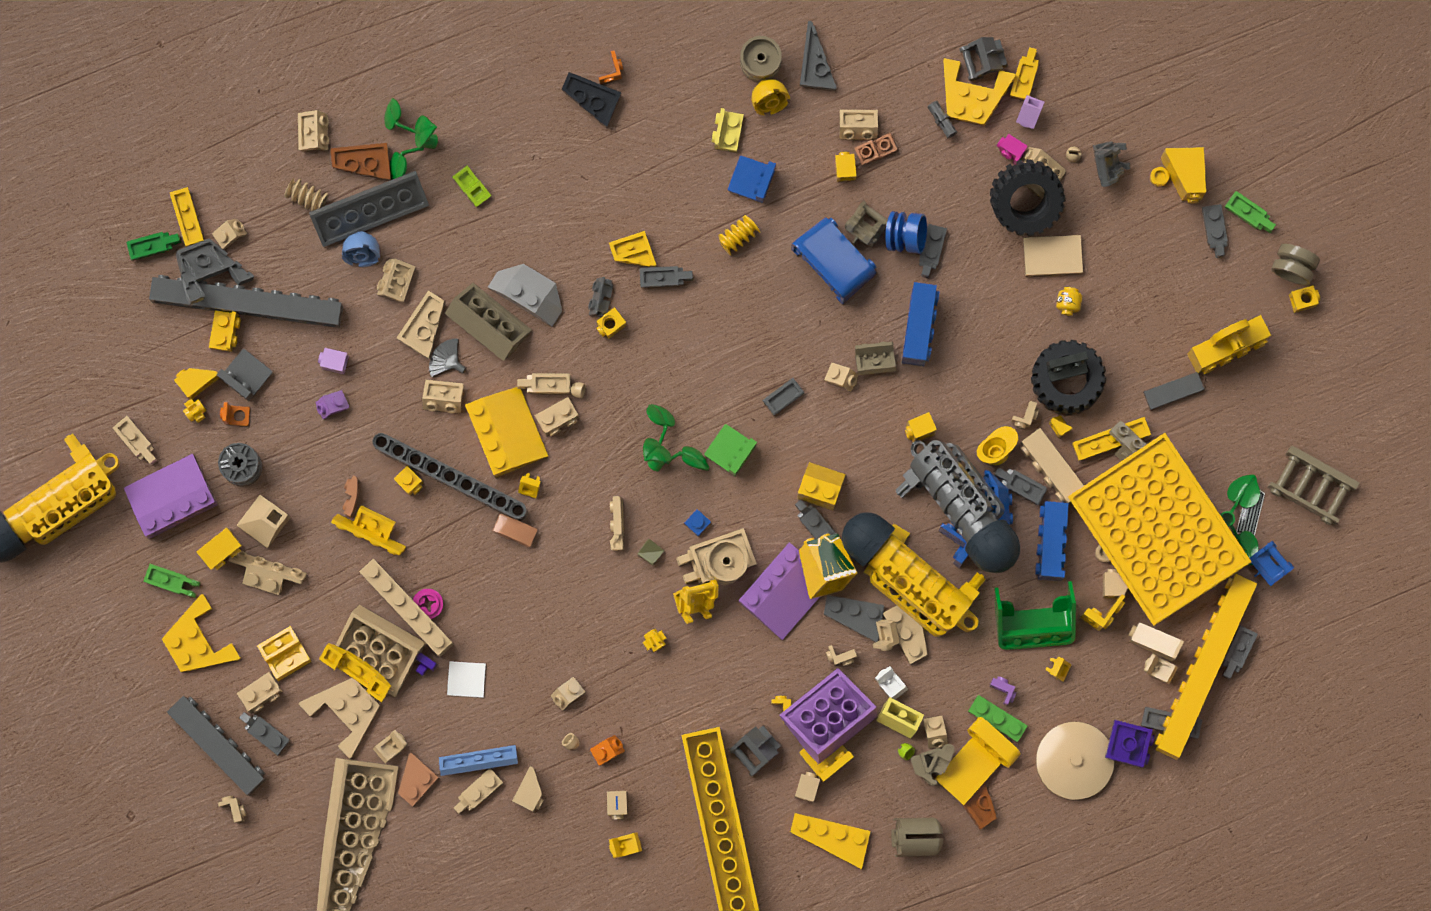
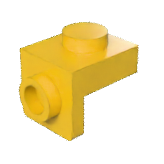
[771,696,791,724]
[609,832,642,858]

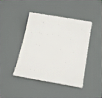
[447,661,486,697]

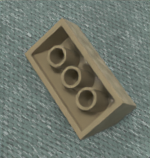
[445,283,531,361]

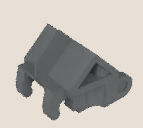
[959,37,1008,81]
[1092,141,1131,187]
[729,725,782,777]

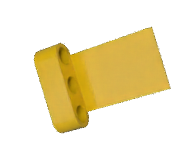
[935,717,1021,805]

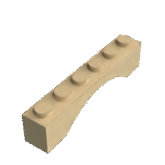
[359,559,454,657]

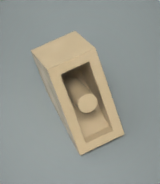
[512,766,544,812]

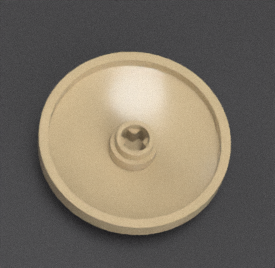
[1036,722,1114,800]

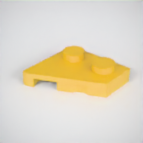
[609,231,656,267]

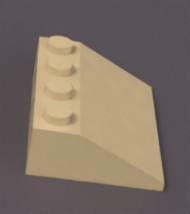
[336,605,426,697]

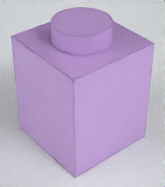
[1016,95,1044,129]
[318,348,349,374]

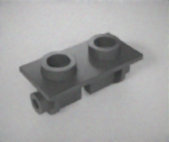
[588,277,613,317]

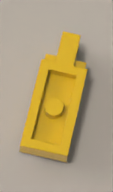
[1010,47,1039,100]

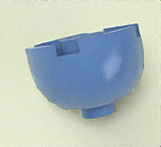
[342,231,380,267]

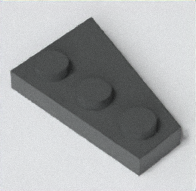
[824,595,884,643]

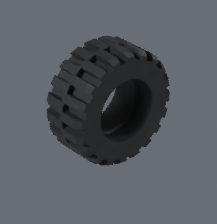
[990,159,1066,236]
[1031,340,1106,415]

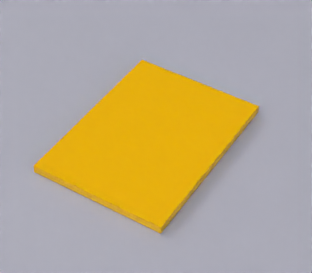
[1068,433,1251,626]

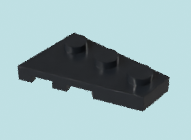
[562,72,621,128]

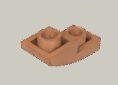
[855,133,899,165]
[343,475,359,518]
[492,514,537,547]

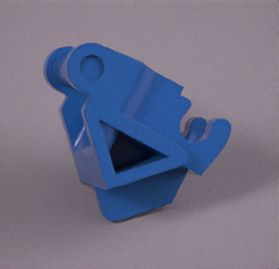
[1249,540,1294,586]

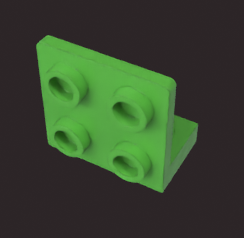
[704,424,757,476]

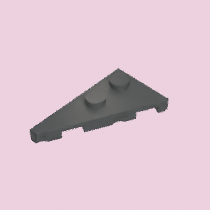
[800,21,836,91]

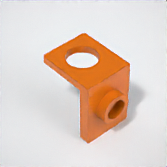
[599,51,623,84]
[220,402,250,426]

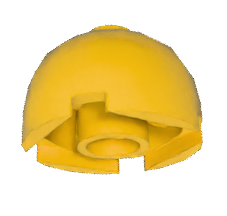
[751,79,790,116]

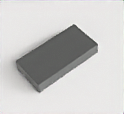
[763,378,805,416]

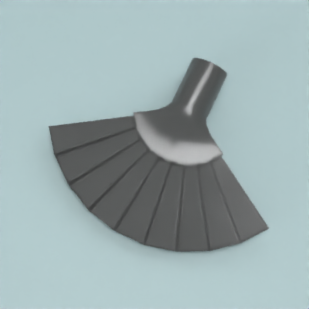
[429,339,467,377]

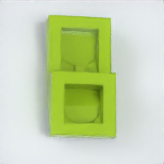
[452,165,491,207]

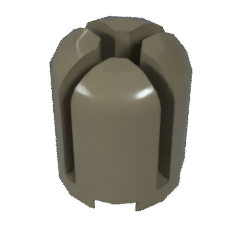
[891,817,943,857]

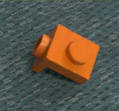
[590,735,625,766]

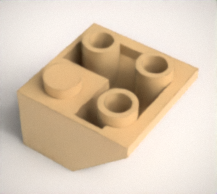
[237,495,291,548]

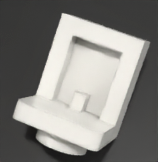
[875,666,908,700]

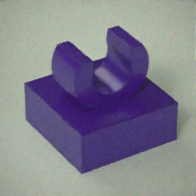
[416,653,438,675]

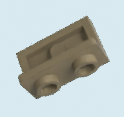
[855,342,896,375]

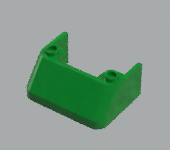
[995,581,1076,650]

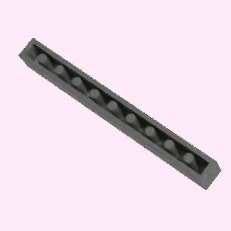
[149,275,343,328]

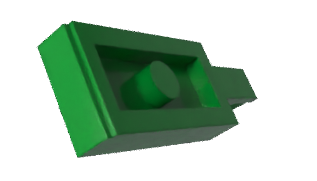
[126,232,182,261]

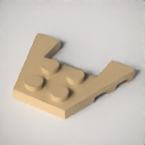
[299,678,380,759]

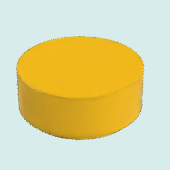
[1150,167,1170,187]

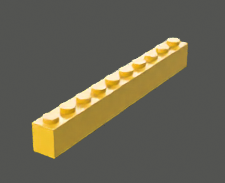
[1155,574,1257,760]

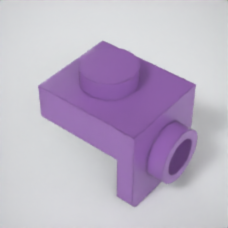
[316,390,349,419]
[990,676,1017,706]

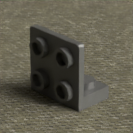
[216,349,273,401]

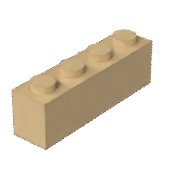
[1020,428,1084,504]

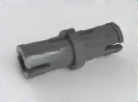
[927,101,957,139]

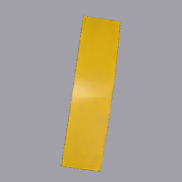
[319,643,391,702]

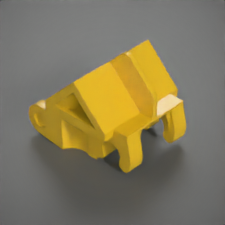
[673,579,719,624]

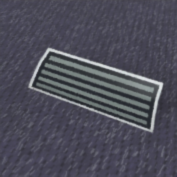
[1236,490,1265,536]

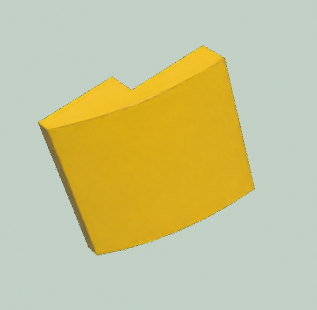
[257,626,312,681]

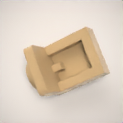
[212,219,247,249]
[824,363,858,392]
[1011,401,1039,429]
[873,620,899,651]
[826,645,857,666]
[1144,654,1178,684]
[551,677,585,710]
[923,716,948,749]
[373,730,407,764]
[218,795,246,823]

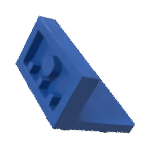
[728,156,776,203]
[939,523,968,568]

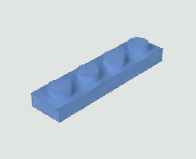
[439,745,518,776]

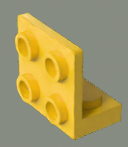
[1080,594,1125,631]
[799,745,854,782]

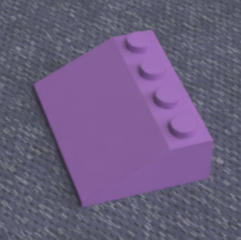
[124,454,218,539]
[739,542,820,640]
[780,668,877,764]

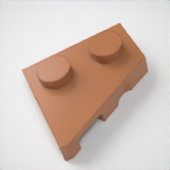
[398,753,439,807]

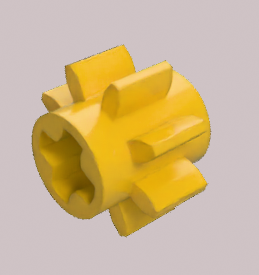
[183,399,207,423]
[643,628,667,652]

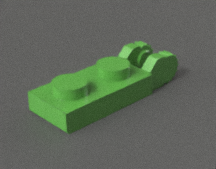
[143,564,200,598]

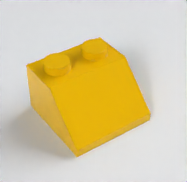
[196,528,242,570]

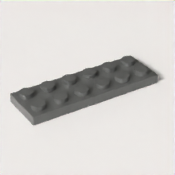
[309,171,429,247]

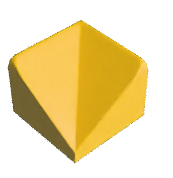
[1049,415,1073,438]

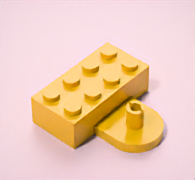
[1187,315,1271,375]

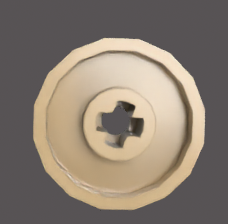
[703,539,748,585]

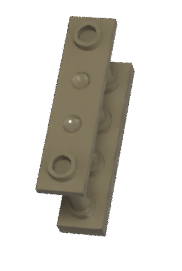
[1267,445,1360,525]

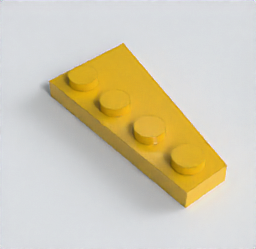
[790,813,870,869]

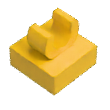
[518,473,541,498]
[1046,657,1071,682]

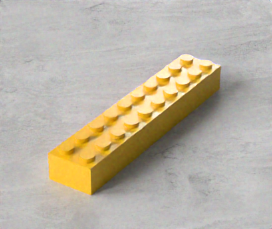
[681,727,759,911]

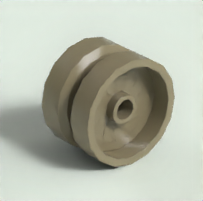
[740,36,782,82]
[1271,244,1320,285]

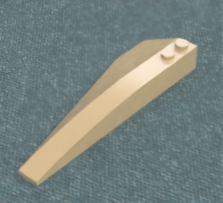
[317,758,398,911]

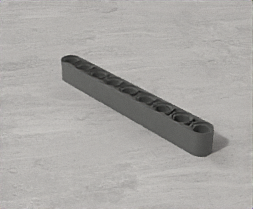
[372,433,527,521]

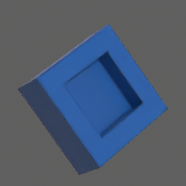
[684,509,711,537]

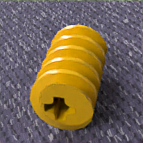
[718,215,761,256]

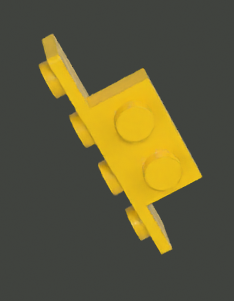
[331,506,406,555]

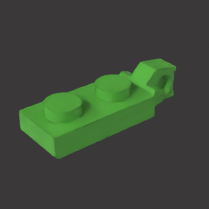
[1224,191,1276,233]

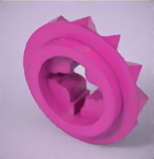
[413,589,443,619]

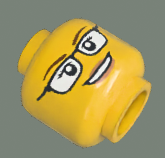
[1056,287,1083,316]

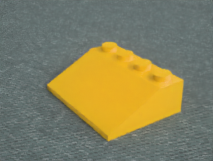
[465,387,548,478]

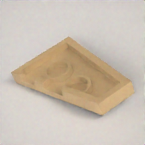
[397,291,445,359]
[883,602,927,664]

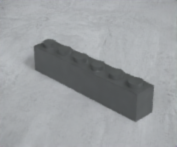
[167,696,266,796]

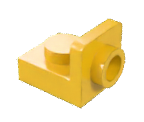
[394,466,424,496]

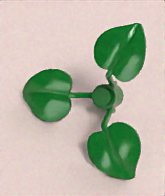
[384,98,438,180]
[643,404,709,472]
[1221,474,1260,565]

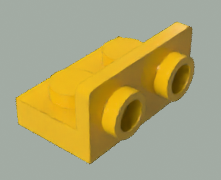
[209,310,241,352]

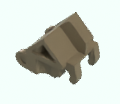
[845,201,888,248]
[911,744,954,786]

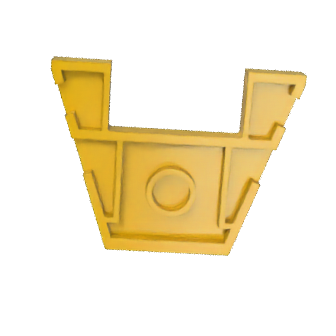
[943,58,1016,126]
[162,594,241,672]

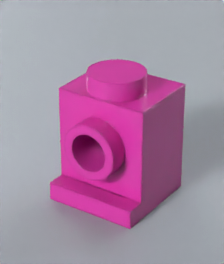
[997,134,1028,165]

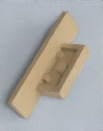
[229,551,307,595]

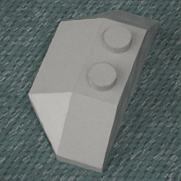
[488,264,562,327]

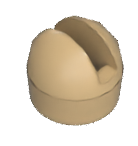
[1066,146,1081,163]
[570,382,586,398]
[562,733,579,750]

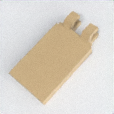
[676,528,757,584]

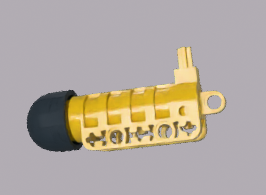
[0,434,119,563]
[842,512,986,637]

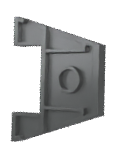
[176,238,254,305]

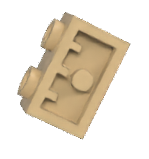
[298,110,329,152]
[839,110,878,140]
[377,259,415,302]
[422,380,464,413]
[535,397,579,436]
[237,672,283,714]

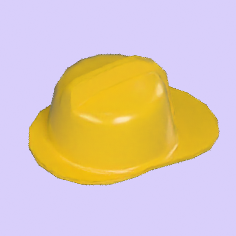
[977,426,1018,465]

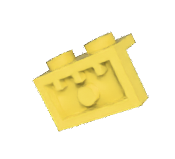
[711,108,744,152]

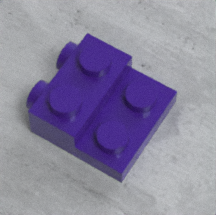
[1105,720,1154,768]

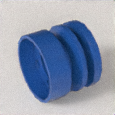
[885,211,927,254]

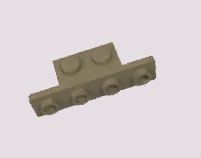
[1109,421,1147,461]

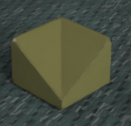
[637,539,664,566]

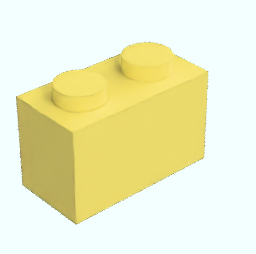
[876,697,924,739]

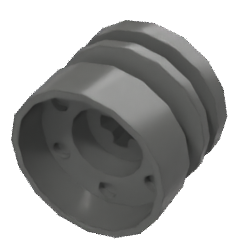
[218,443,263,487]

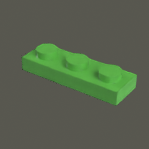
[968,695,1028,742]

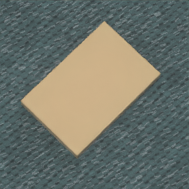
[1023,235,1083,276]

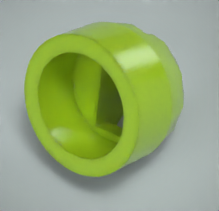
[898,743,915,761]

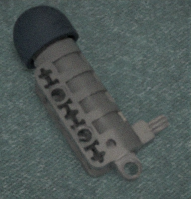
[896,440,1020,573]

